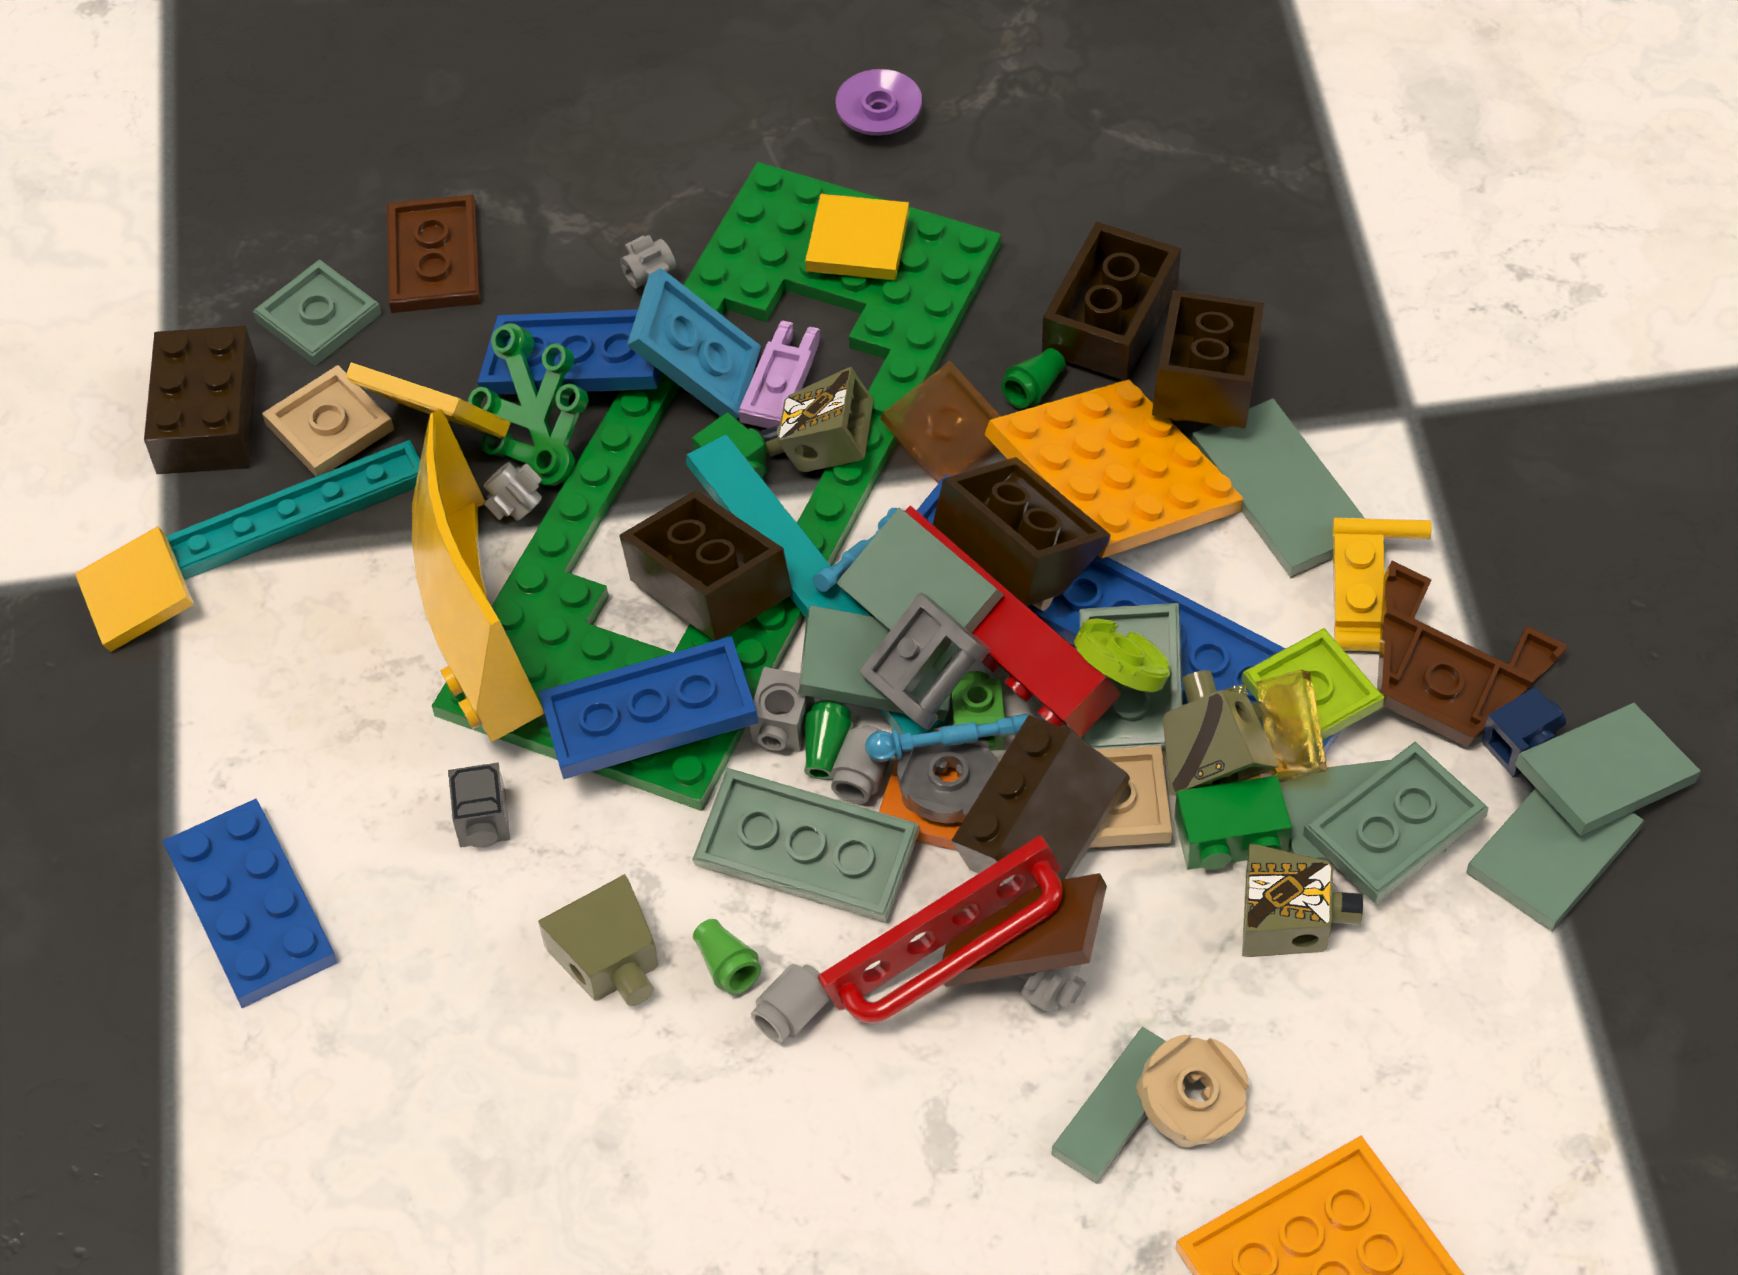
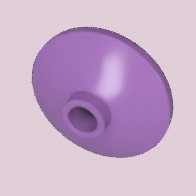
[836,69,922,135]

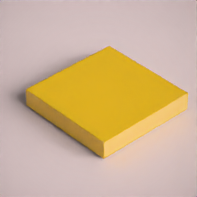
[806,194,909,280]
[75,526,194,652]

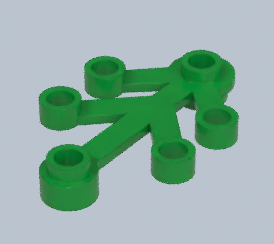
[468,323,588,486]

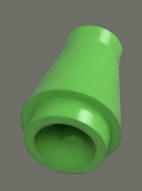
[693,919,761,994]

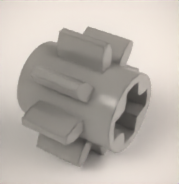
[620,235,676,289]
[483,462,542,521]
[1017,965,1086,1012]

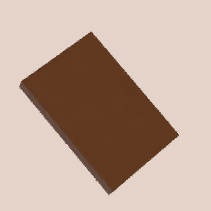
[387,194,481,313]
[942,873,1107,987]

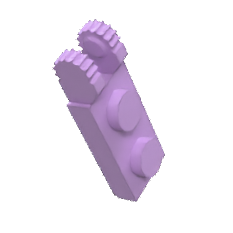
[739,321,820,428]

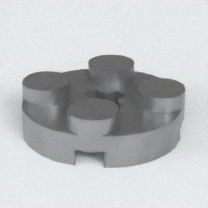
[897,726,999,825]

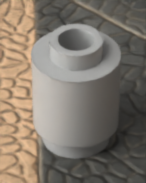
[830,725,891,803]
[751,964,829,1043]

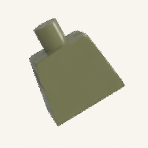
[538,874,659,1006]

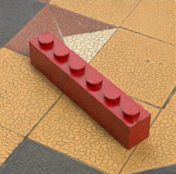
[904,505,1121,738]

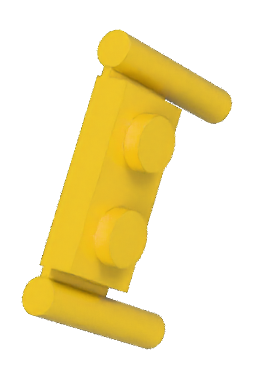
[1332,518,1432,652]

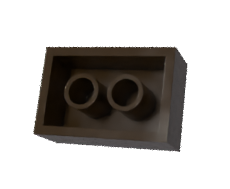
[1042,221,1181,381]
[1152,290,1265,429]
[144,326,257,474]
[619,490,793,641]

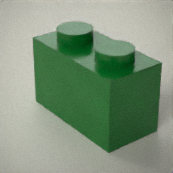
[1174,775,1292,870]

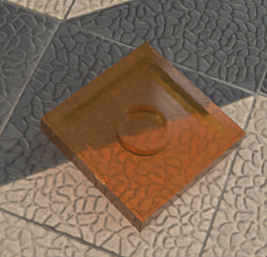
[880,361,1001,483]

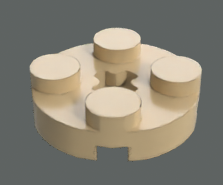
[1136,1035,1249,1148]

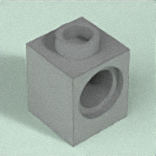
[750,667,814,752]

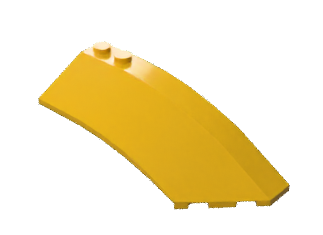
[412,408,545,742]

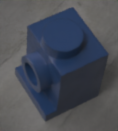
[1481,687,1566,778]

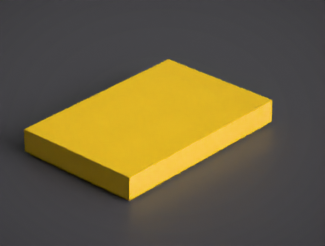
[345,362,511,438]

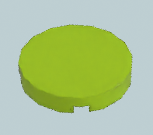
[1074,618,1171,692]

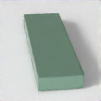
[1051,1026,1166,1184]

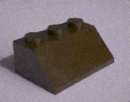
[932,457,1111,606]
[951,715,1130,884]

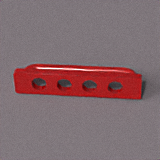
[818,836,1063,1023]

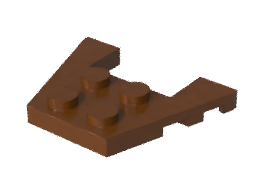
[1377,560,1567,748]

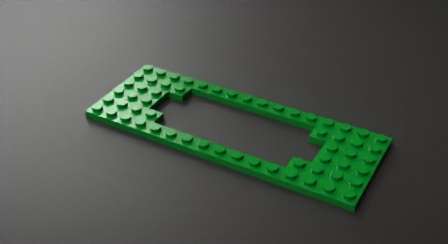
[432,162,1001,811]

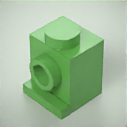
[951,671,1005,751]

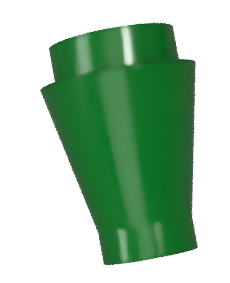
[1001,348,1066,409]
[804,701,854,780]

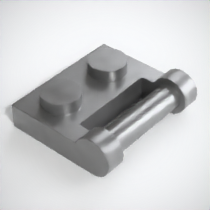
[859,593,991,730]

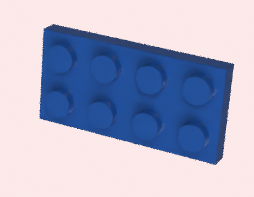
[477,309,661,394]
[539,636,759,780]
[163,798,338,1009]

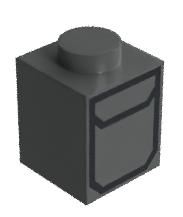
[448,762,510,848]

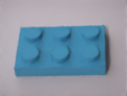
[627,268,761,419]

